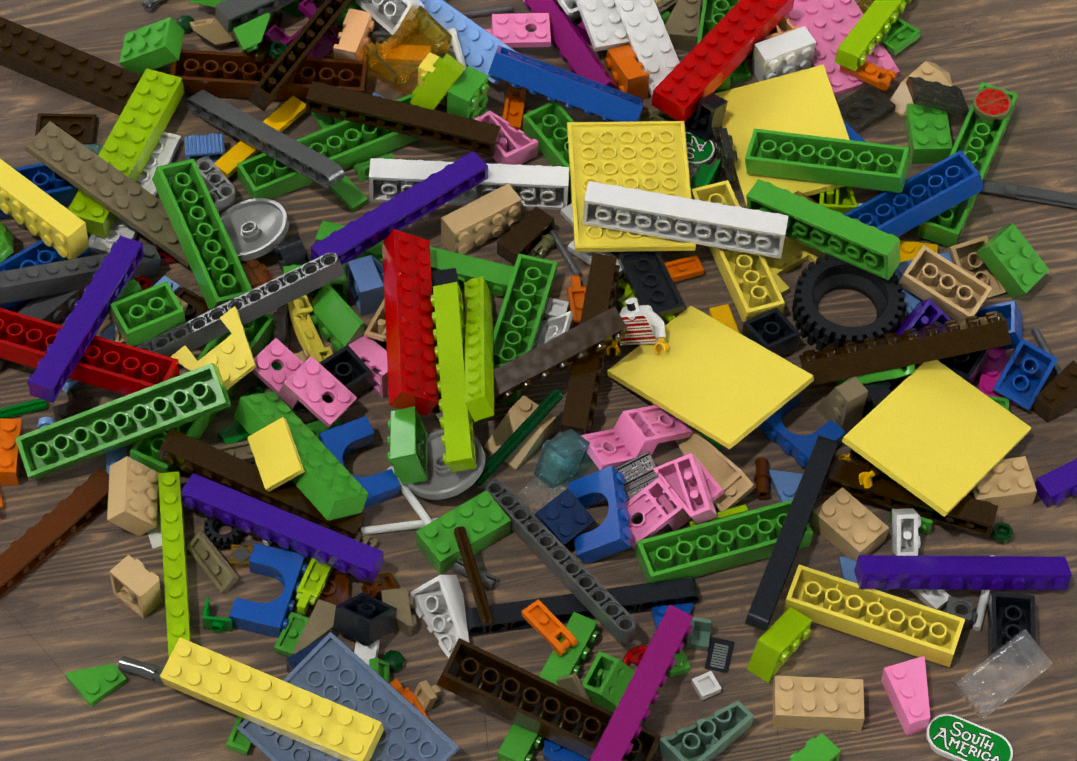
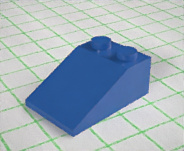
[976,300,1022,350]
[993,338,1058,411]

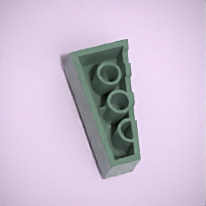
[657,701,754,761]

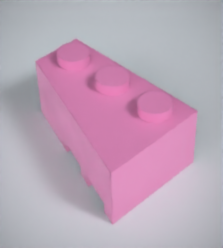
[474,111,538,165]
[349,335,389,398]
[653,453,718,525]
[881,656,930,736]

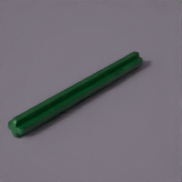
[475,389,564,486]

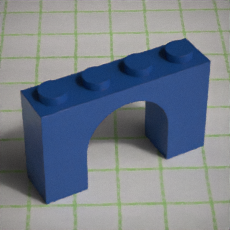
[757,392,846,468]
[319,416,400,509]
[568,466,632,564]
[229,543,308,638]

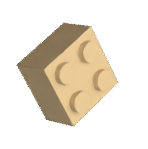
[109,555,162,619]

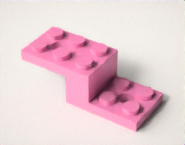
[485,13,551,48]
[252,338,357,428]
[578,405,693,470]
[626,461,725,550]

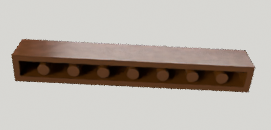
[0,468,109,599]

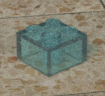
[534,429,590,489]

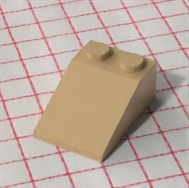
[943,235,1006,298]
[484,395,556,471]

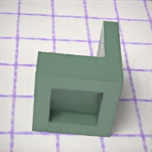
[686,617,712,652]

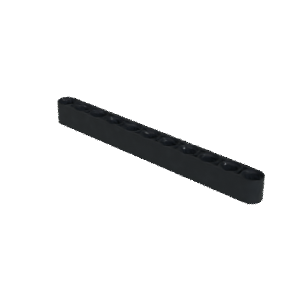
[745,435,839,631]
[465,577,700,636]

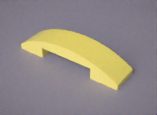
[288,295,333,362]

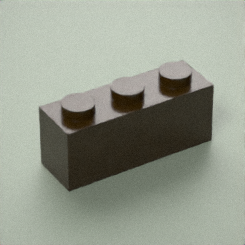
[497,206,554,266]

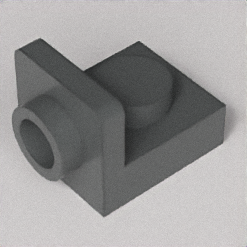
[372,24,392,45]

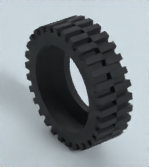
[792,254,905,351]

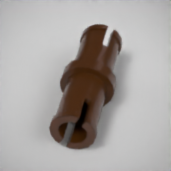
[754,457,771,499]

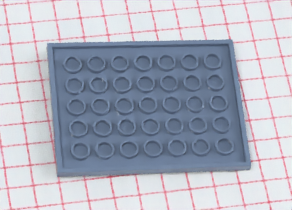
[237,632,460,761]

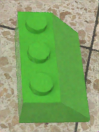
[232,12,270,54]
[309,283,364,352]

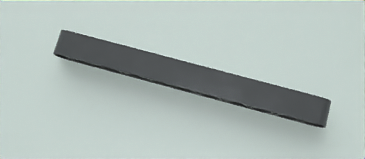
[186,90,345,188]
[137,252,344,357]
[485,479,636,644]

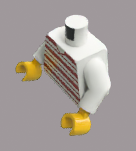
[606,298,669,356]

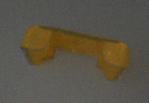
[362,6,452,85]

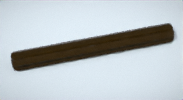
[255,12,282,63]
[454,526,494,626]

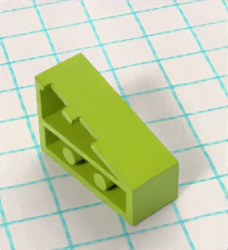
[747,607,812,683]

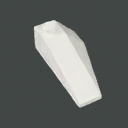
[409,575,469,659]

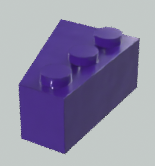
[895,299,951,335]

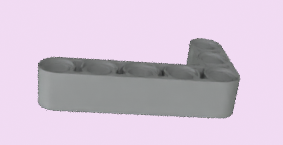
[153,158,236,245]

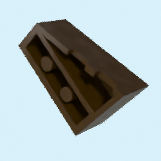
[1031,361,1077,422]

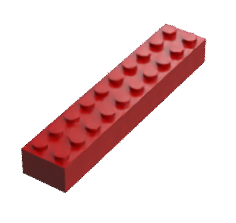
[652,0,794,123]
[382,229,439,416]
[0,308,179,395]

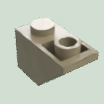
[381,588,416,637]

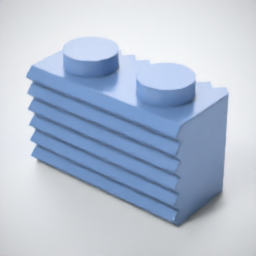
[184,133,225,163]

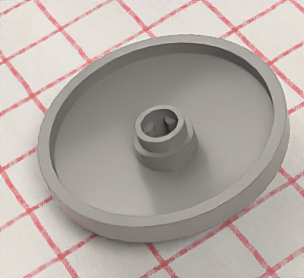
[220,198,289,261]
[407,430,485,500]

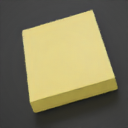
[247,417,305,492]

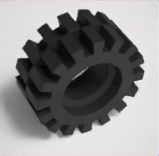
[204,516,243,551]

